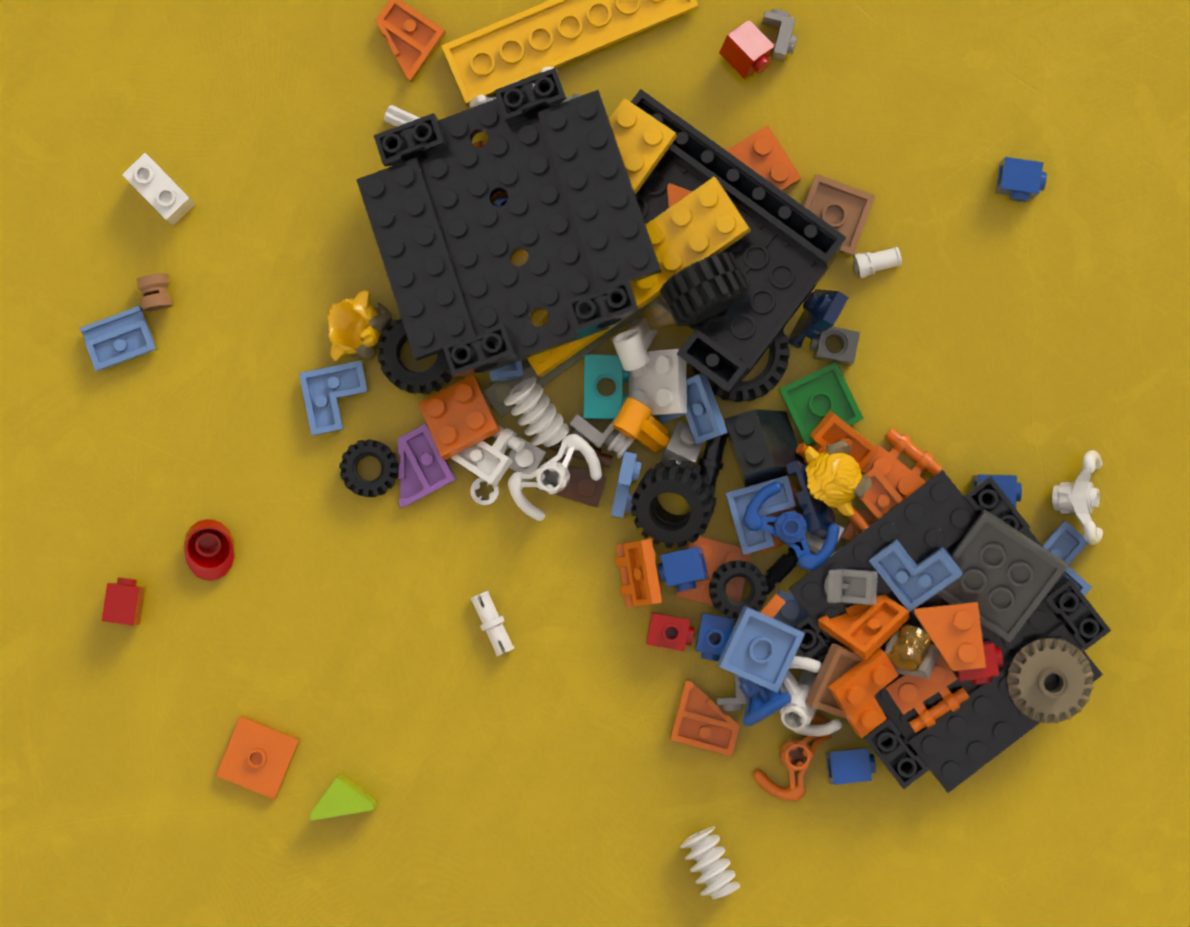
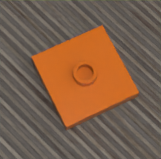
[216,716,300,800]

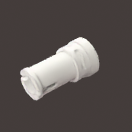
[853,246,902,279]

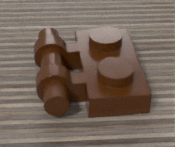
[537,440,613,508]

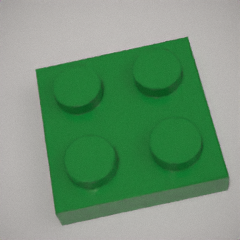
[778,362,864,446]

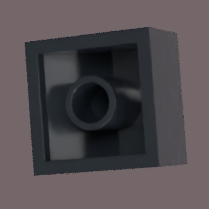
[725,409,805,487]

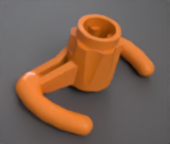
[753,711,833,801]

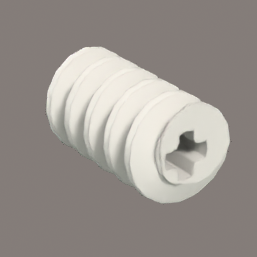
[504,376,570,447]
[680,826,740,899]

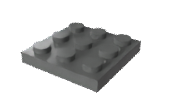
[936,509,1067,643]

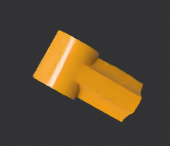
[611,397,670,453]

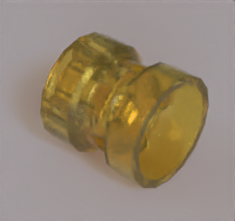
[888,625,931,672]

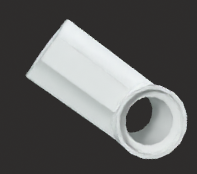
[612,317,657,371]

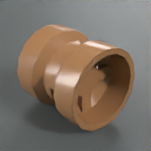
[136,273,174,311]

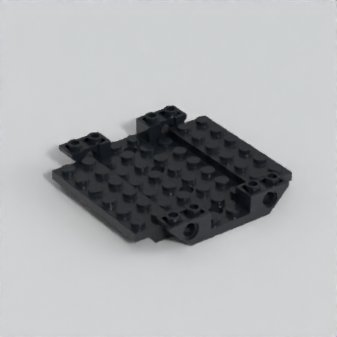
[356,68,662,377]
[788,470,1111,793]

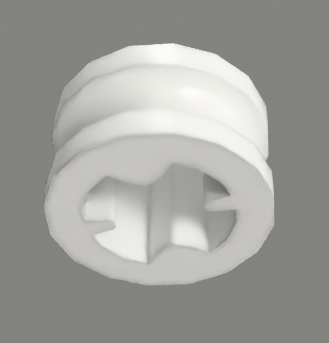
[607,433,635,459]
[470,478,499,505]

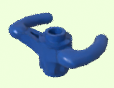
[743,481,840,571]
[739,677,792,727]

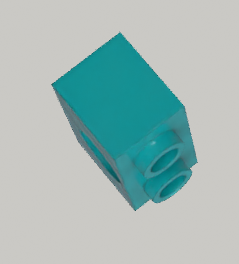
[584,354,629,421]

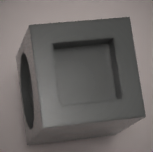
[810,327,860,366]

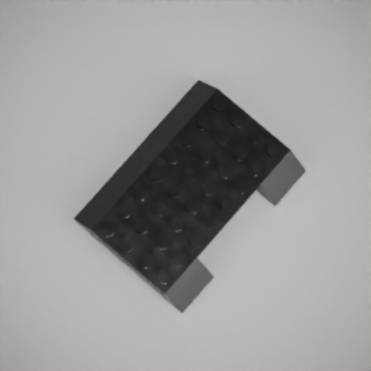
[631,89,847,393]

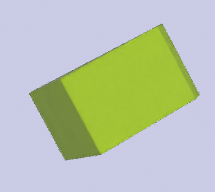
[310,775,377,821]

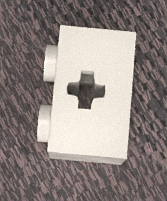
[122,153,196,226]

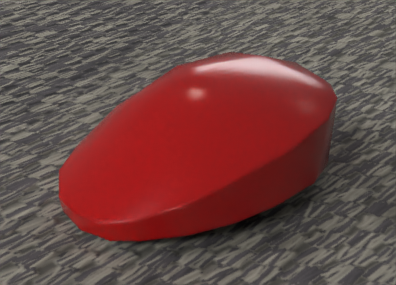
[184,519,235,581]

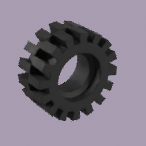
[339,439,399,497]
[709,560,768,619]

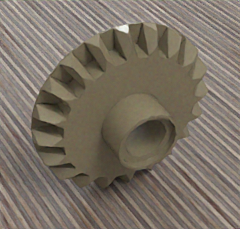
[1007,638,1094,723]

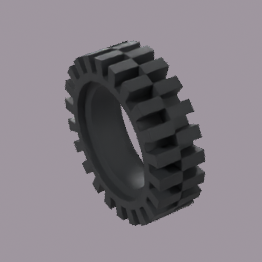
[693,328,790,403]

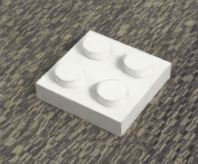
[629,349,687,416]

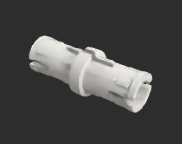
[470,590,515,657]

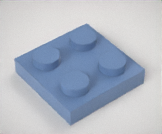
[717,605,805,693]

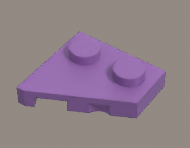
[398,424,457,508]

